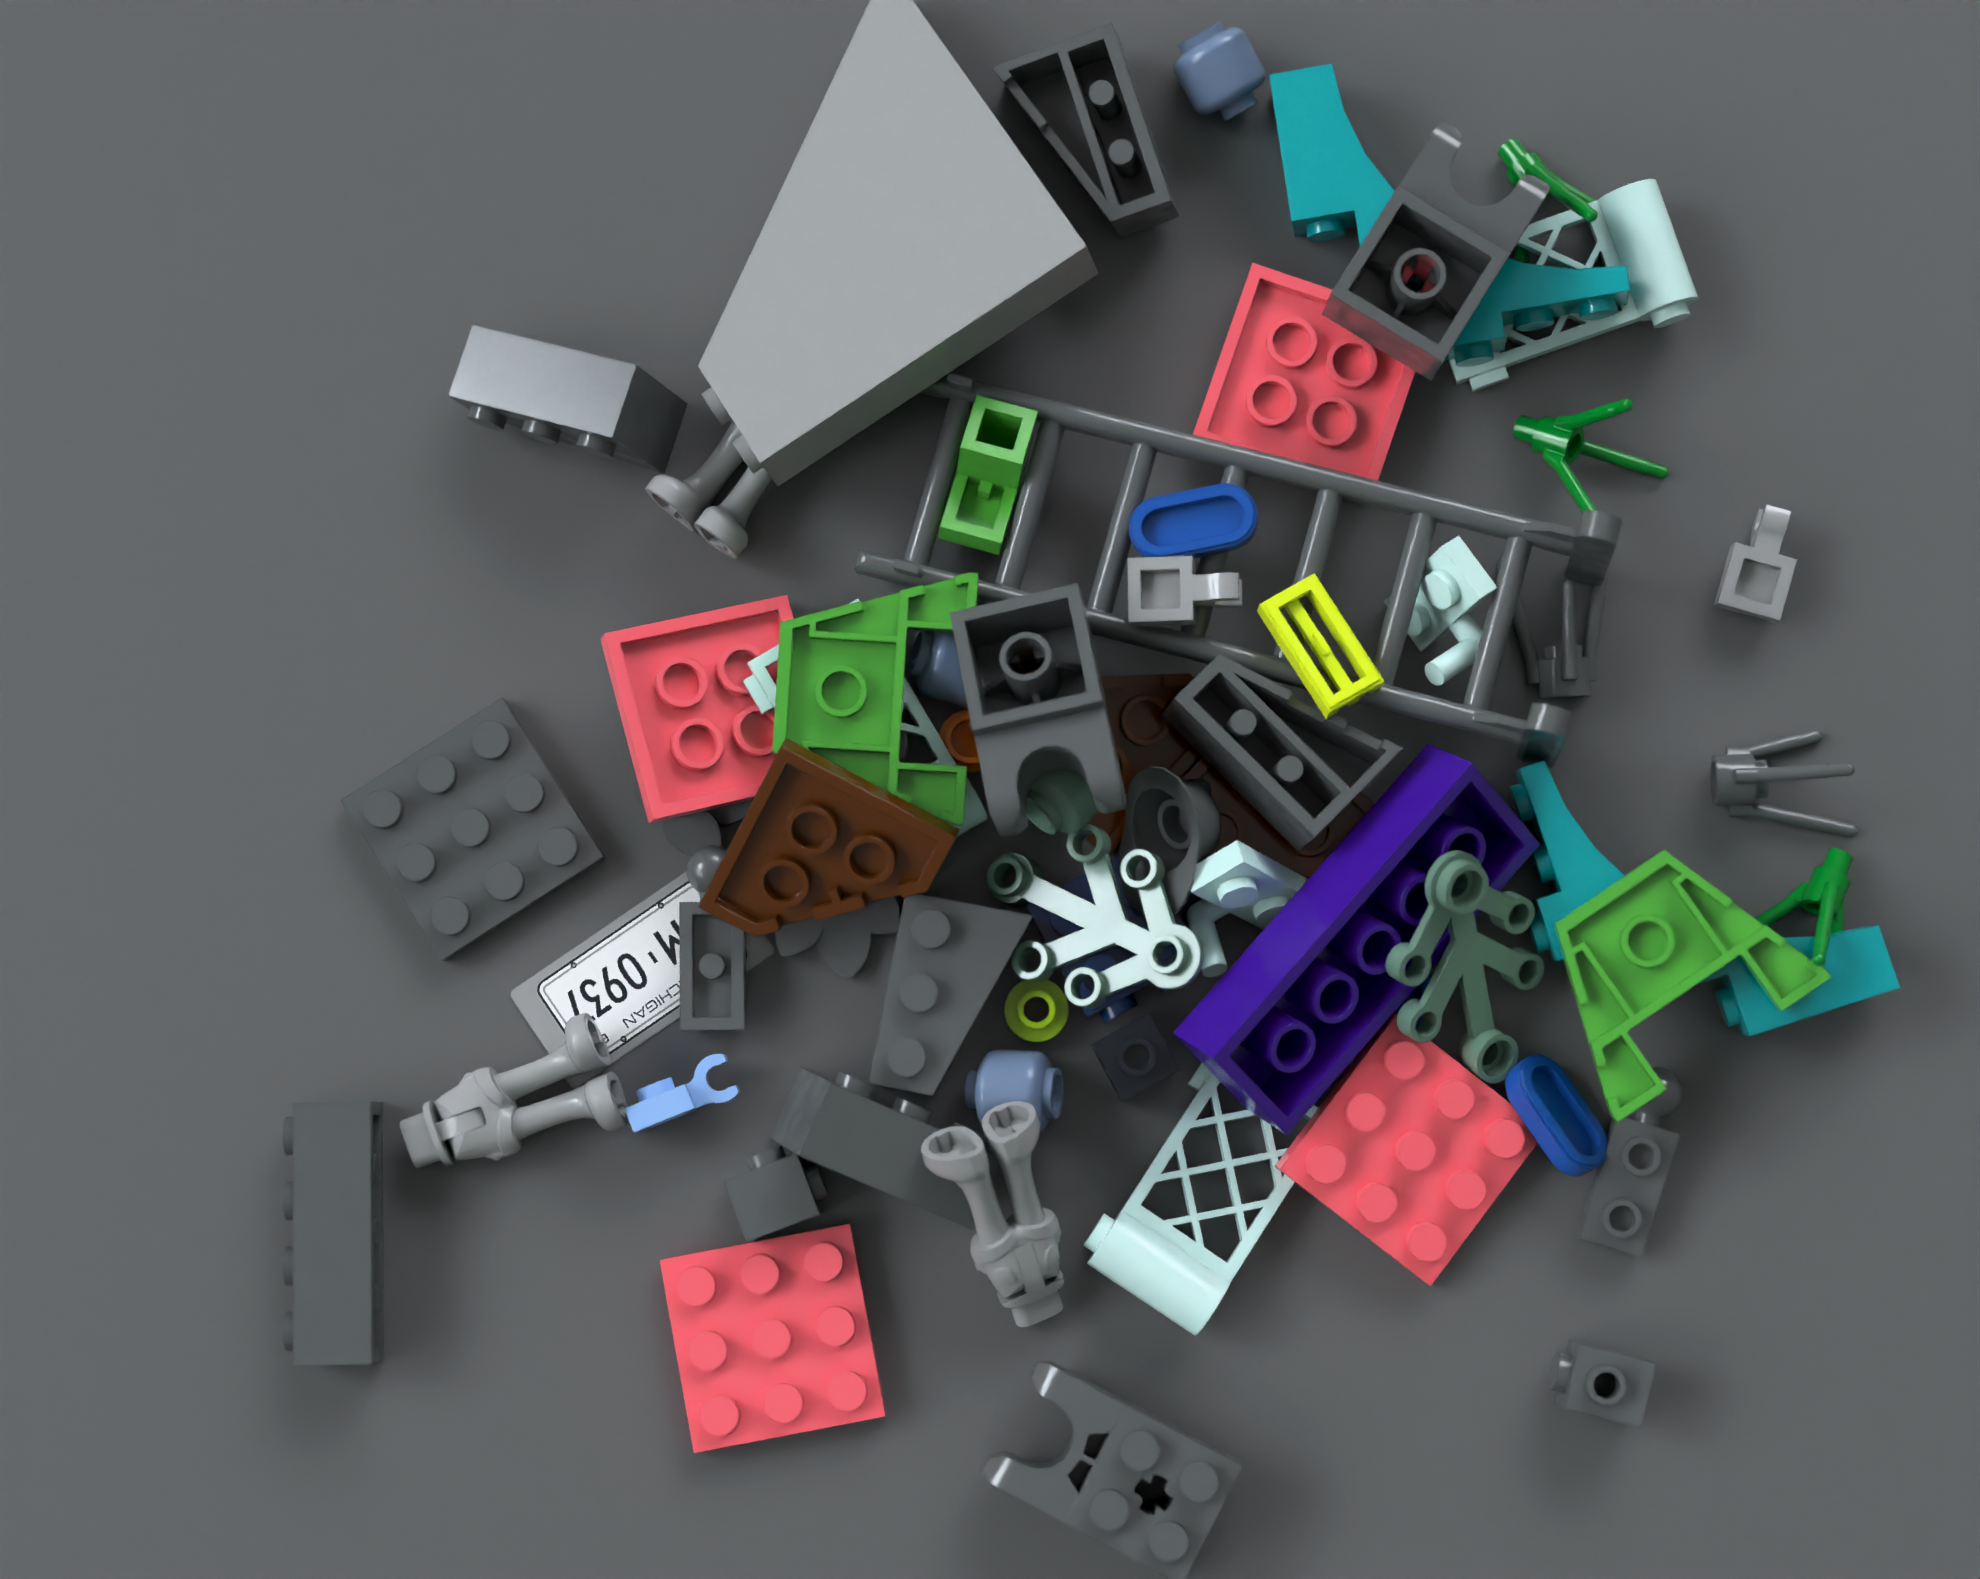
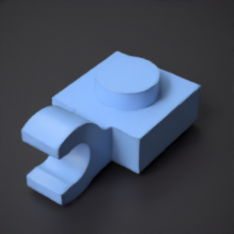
[624,1054,741,1133]

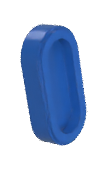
[1129,483,1258,558]
[1505,1054,1608,1177]

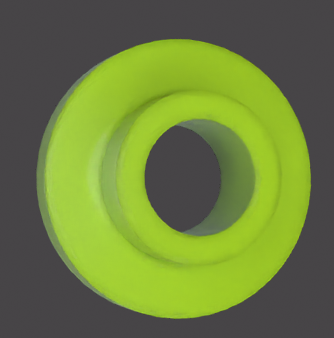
[1004,979,1068,1042]

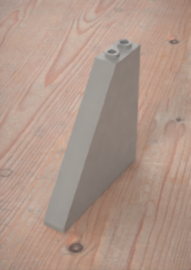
[698,0,1099,486]

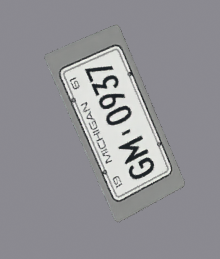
[510,871,774,1088]

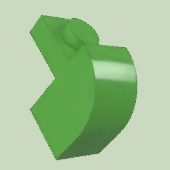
[938,394,1038,555]

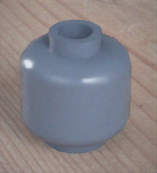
[1173,21,1266,121]
[906,630,968,708]
[965,1049,1064,1132]

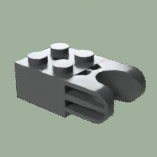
[1322,122,1549,381]
[950,583,1127,837]
[982,1360,1243,1579]

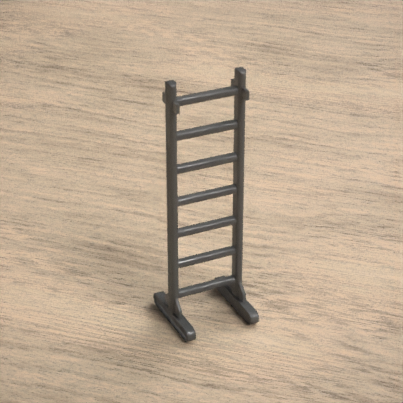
[854,373,1623,768]

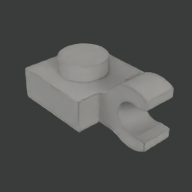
[1714,504,1797,623]
[1128,555,1243,627]

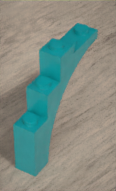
[1269,63,1630,367]
[1509,760,1900,1036]

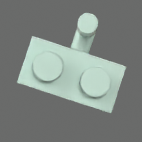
[1384,536,1498,686]
[1186,840,1308,977]

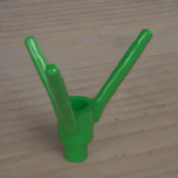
[1497,138,1598,264]
[1513,398,1668,513]
[1755,848,1853,966]

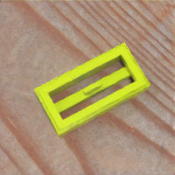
[1257,573,1384,719]

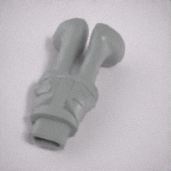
[645,420,772,559]
[400,1013,629,1169]
[921,1101,1064,1327]

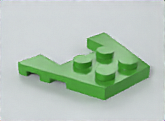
[772,573,978,826]
[1553,850,1831,1123]

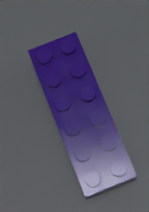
[1173,744,1540,1135]

